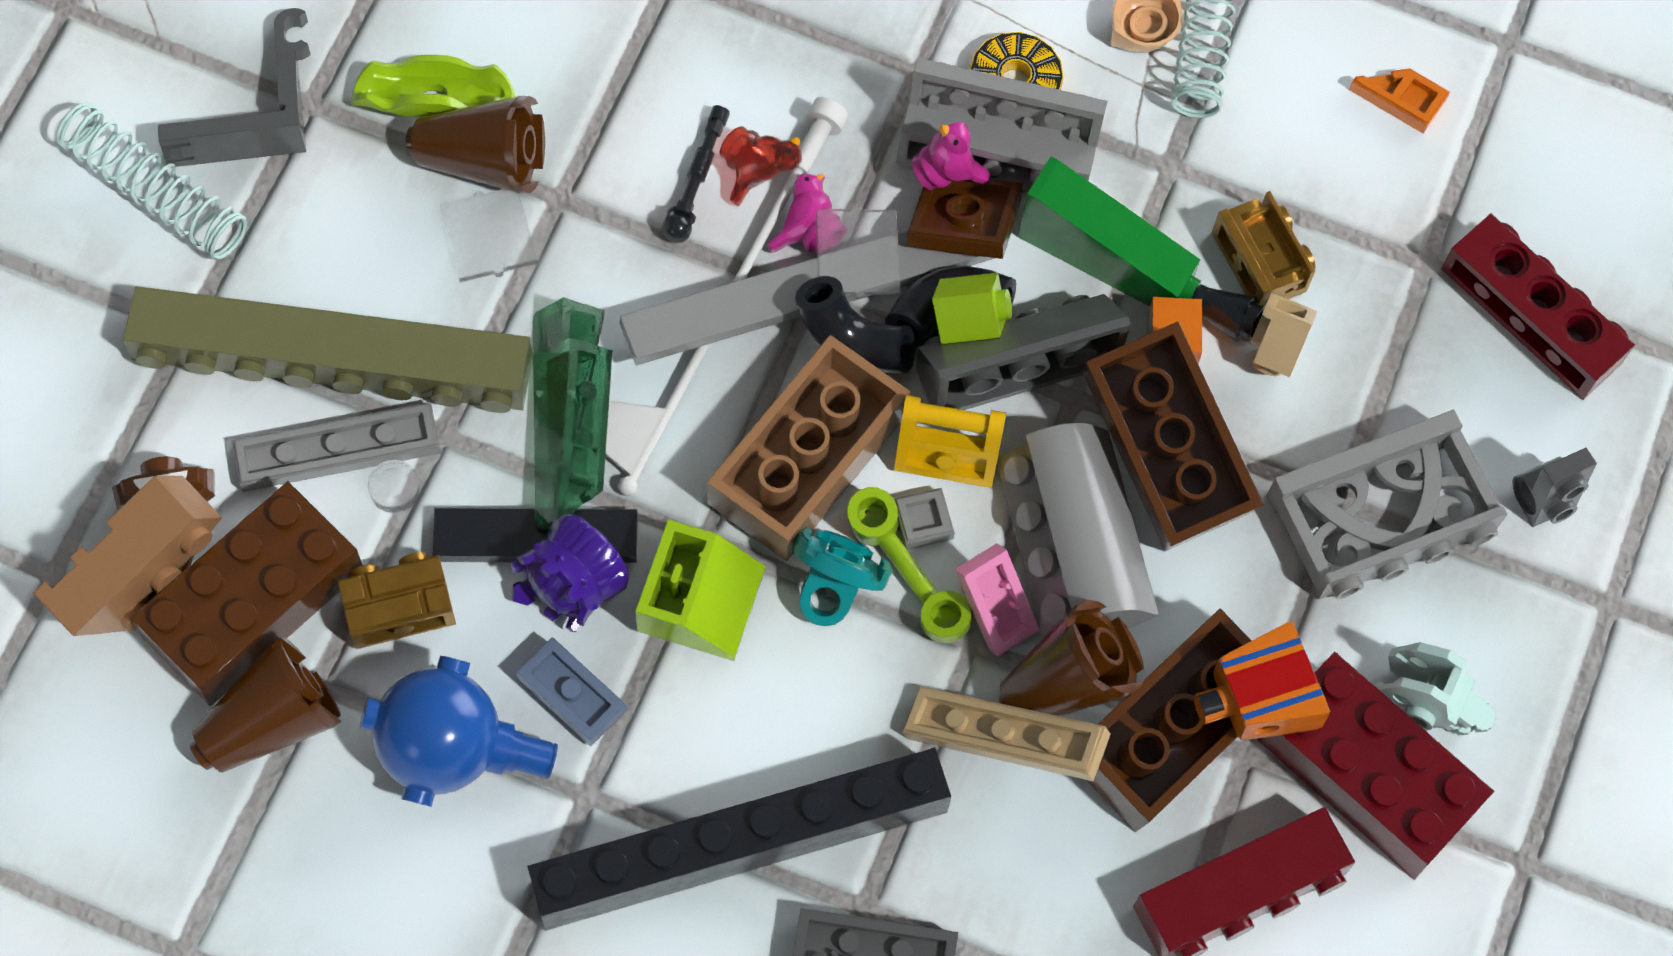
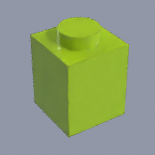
[932,273,1012,344]

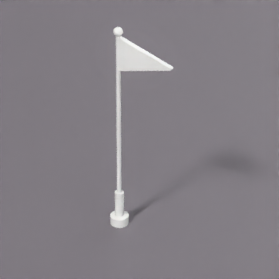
[537,97,849,496]

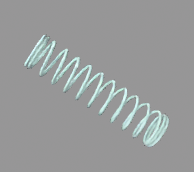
[1170,0,1236,118]
[57,102,247,260]

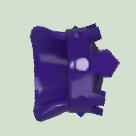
[511,514,629,632]

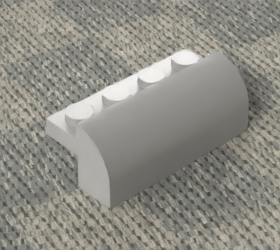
[896,57,1108,193]
[997,423,1159,639]

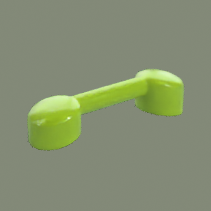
[847,487,971,643]

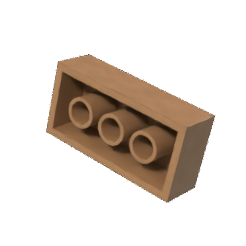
[707,335,911,562]

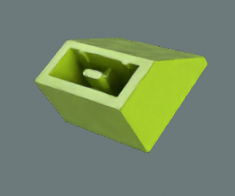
[635,519,766,661]

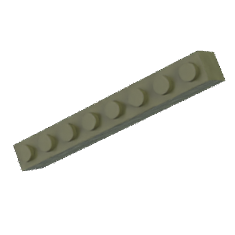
[123,286,533,413]

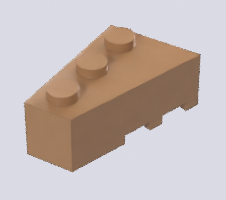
[33,476,222,636]

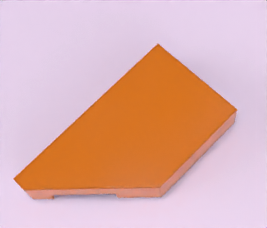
[1349,68,1450,134]

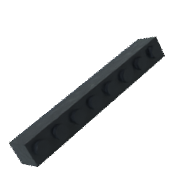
[527,748,951,931]

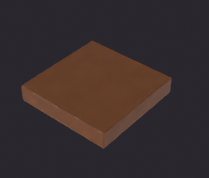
[907,179,1023,259]

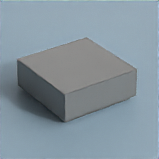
[894,488,955,550]

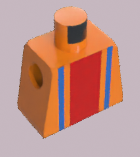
[1194,621,1331,740]

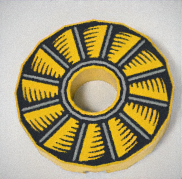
[970,32,1064,90]

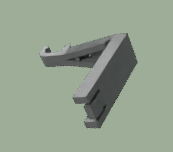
[158,8,311,167]

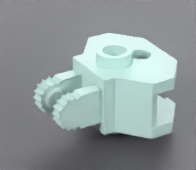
[1375,642,1497,736]

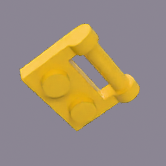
[894,395,1006,488]

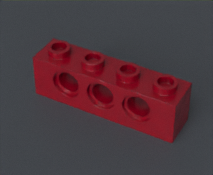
[1441,213,1635,400]

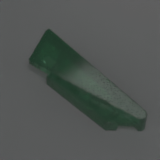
[533,297,613,530]

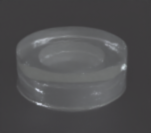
[368,460,420,513]

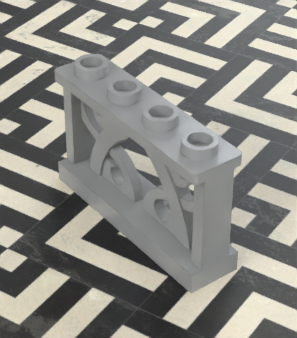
[1267,409,1507,600]

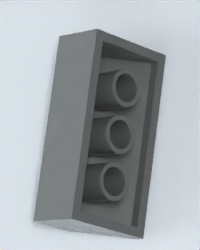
[915,294,1131,410]

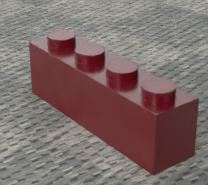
[1133,807,1356,956]

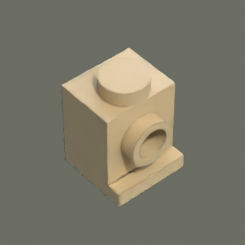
[1250,293,1317,377]

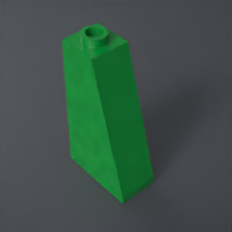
[1018,156,1201,307]

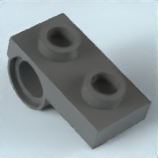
[1512,447,1597,527]

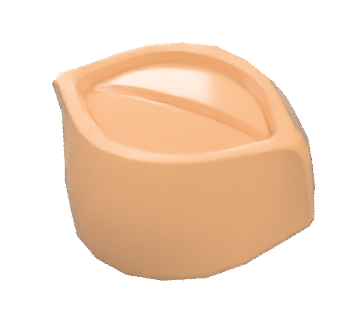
[1110,0,1182,53]

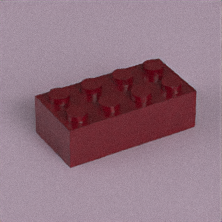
[1257,651,1495,880]

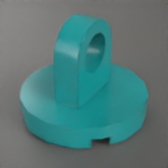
[792,528,893,626]

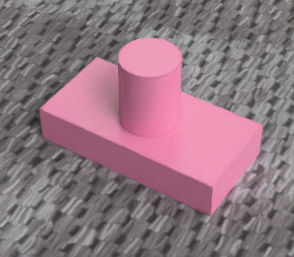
[955,543,1040,656]

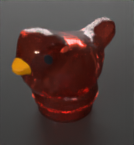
[719,126,802,206]

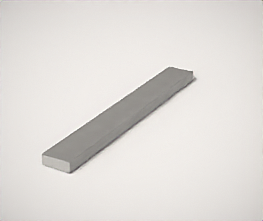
[619,231,995,366]

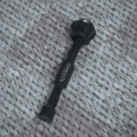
[662,105,730,243]

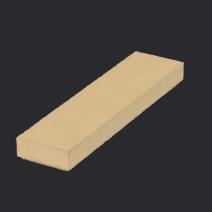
[902,686,1111,782]

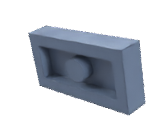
[516,637,627,746]

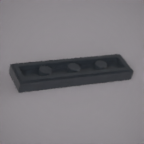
[432,508,638,563]

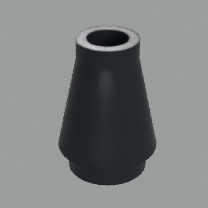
[1192,284,1265,342]

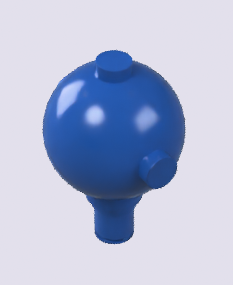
[360,655,558,807]

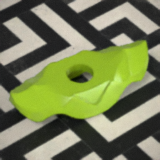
[351,55,515,117]

